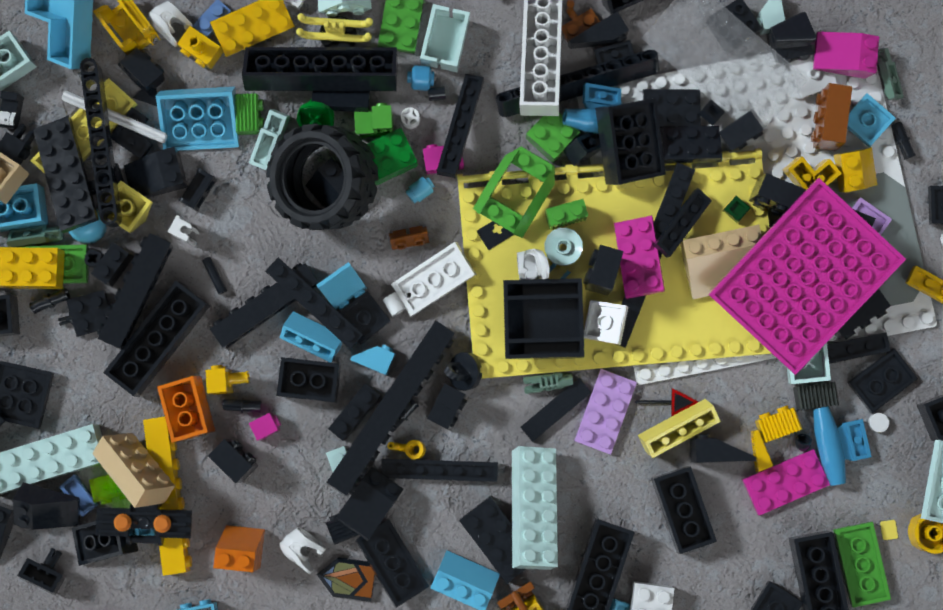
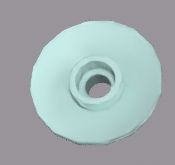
[544,228,583,266]

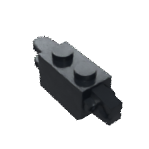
[0,124,35,165]

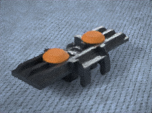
[95,504,192,546]

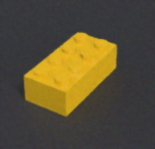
[0,247,65,289]

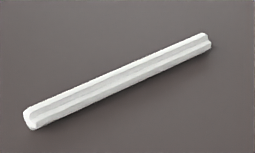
[62,91,168,143]

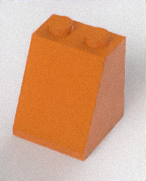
[213,525,265,572]

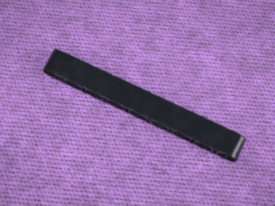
[496,50,660,117]
[80,58,122,228]

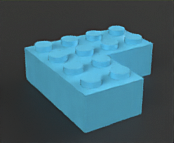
[25,0,94,69]

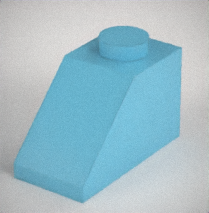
[350,345,396,376]

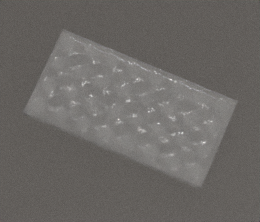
[642,0,808,126]

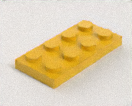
[210,0,295,57]

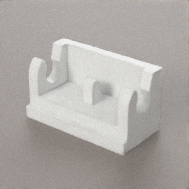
[168,215,199,247]

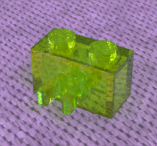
[89,475,127,505]

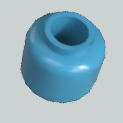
[407,65,434,91]

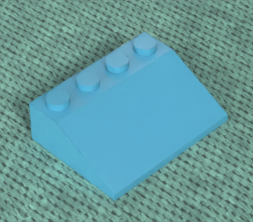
[156,86,239,151]

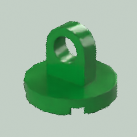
[297,99,335,127]

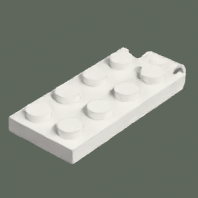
[383,242,477,317]

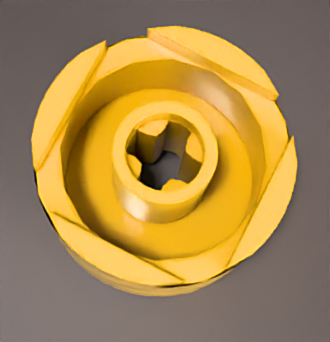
[908,513,943,554]

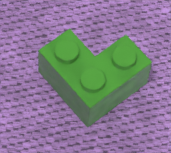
[354,103,394,138]

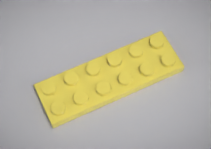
[30,78,138,174]

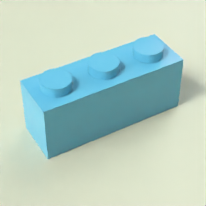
[280,311,343,363]

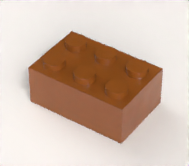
[811,83,852,151]

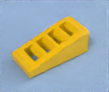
[751,430,773,472]

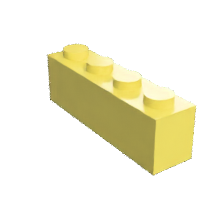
[638,399,721,458]

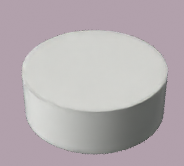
[868,413,889,432]

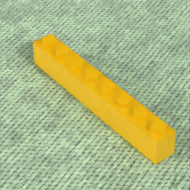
[143,417,192,576]

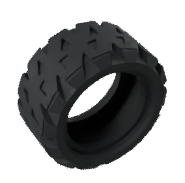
[266,124,379,230]

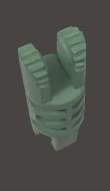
[523,372,573,394]

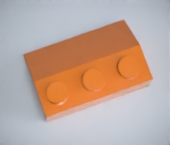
[157,376,216,443]

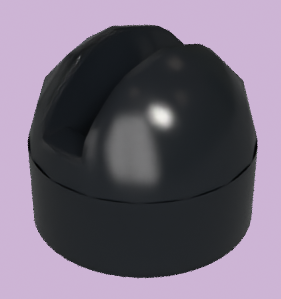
[795,434,812,451]

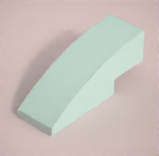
[249,109,291,170]

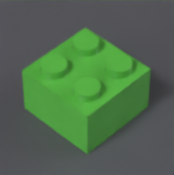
[526,113,580,164]

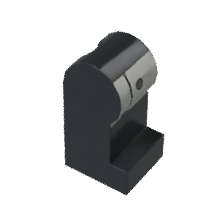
[0,91,24,129]

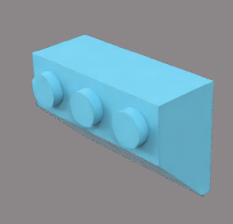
[430,550,500,610]

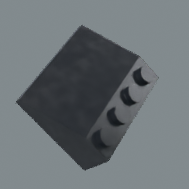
[595,98,666,185]

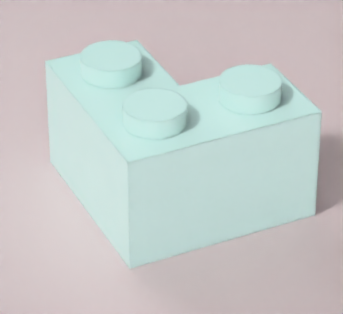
[318,0,372,17]

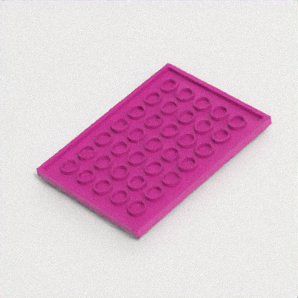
[708,178,906,375]

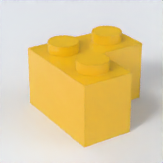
[782,156,842,190]

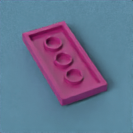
[614,215,665,299]
[742,449,830,516]

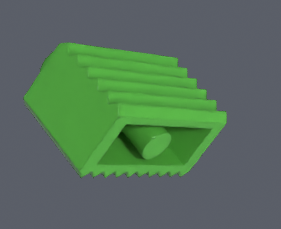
[235,93,264,135]
[545,199,588,230]

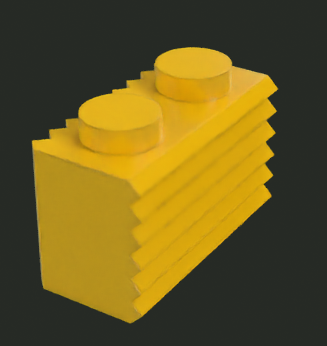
[755,405,802,443]

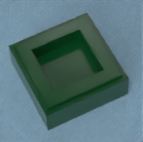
[723,196,750,223]

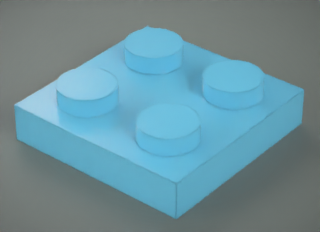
[847,93,896,147]

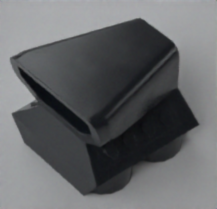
[767,12,816,64]

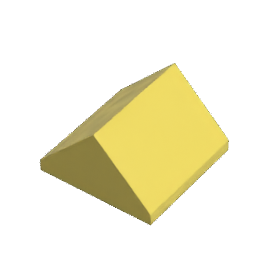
[98,181,153,233]

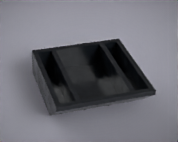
[503,278,584,360]

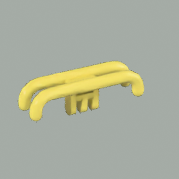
[296,13,373,43]

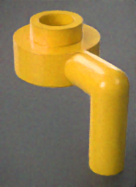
[387,440,426,459]

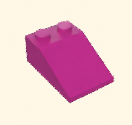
[813,32,879,79]

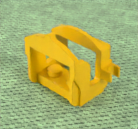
[93,0,161,55]

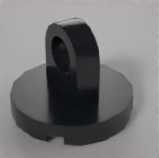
[444,352,482,391]

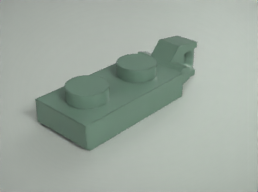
[877,48,904,100]
[7,225,63,247]

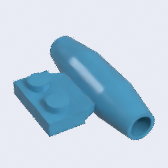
[562,83,621,134]
[813,406,872,486]

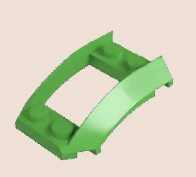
[473,146,555,238]

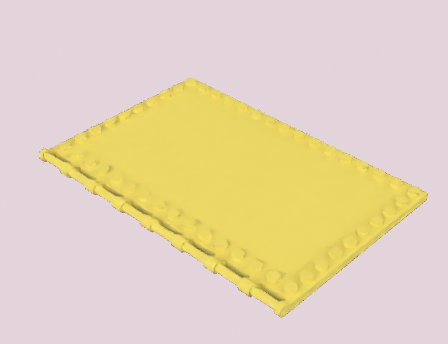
[457,148,772,379]

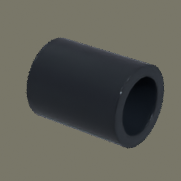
[428,86,446,101]

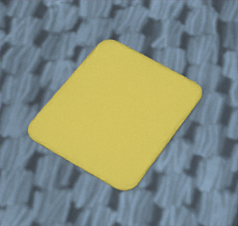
[880,520,898,540]

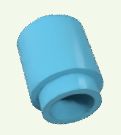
[405,177,435,204]

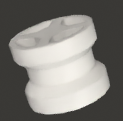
[401,107,420,129]

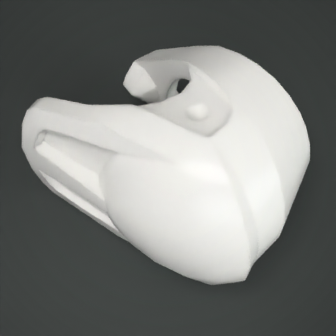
[148,1,193,47]
[517,249,550,280]
[279,527,326,574]

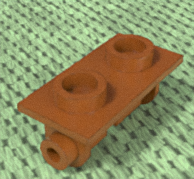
[389,225,430,250]

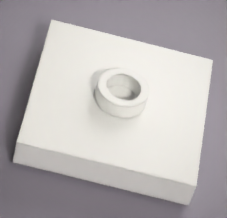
[788,54,838,99]
[584,300,628,345]

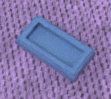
[59,474,99,517]

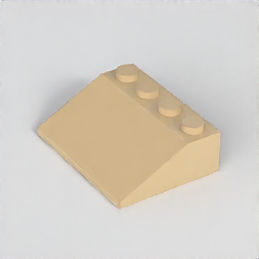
[680,224,762,300]

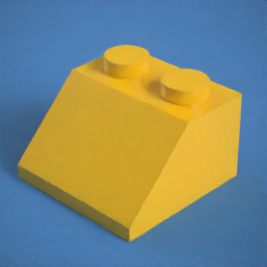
[833,147,877,192]

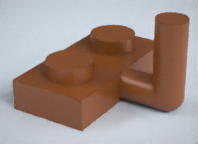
[562,0,600,43]
[497,581,535,610]

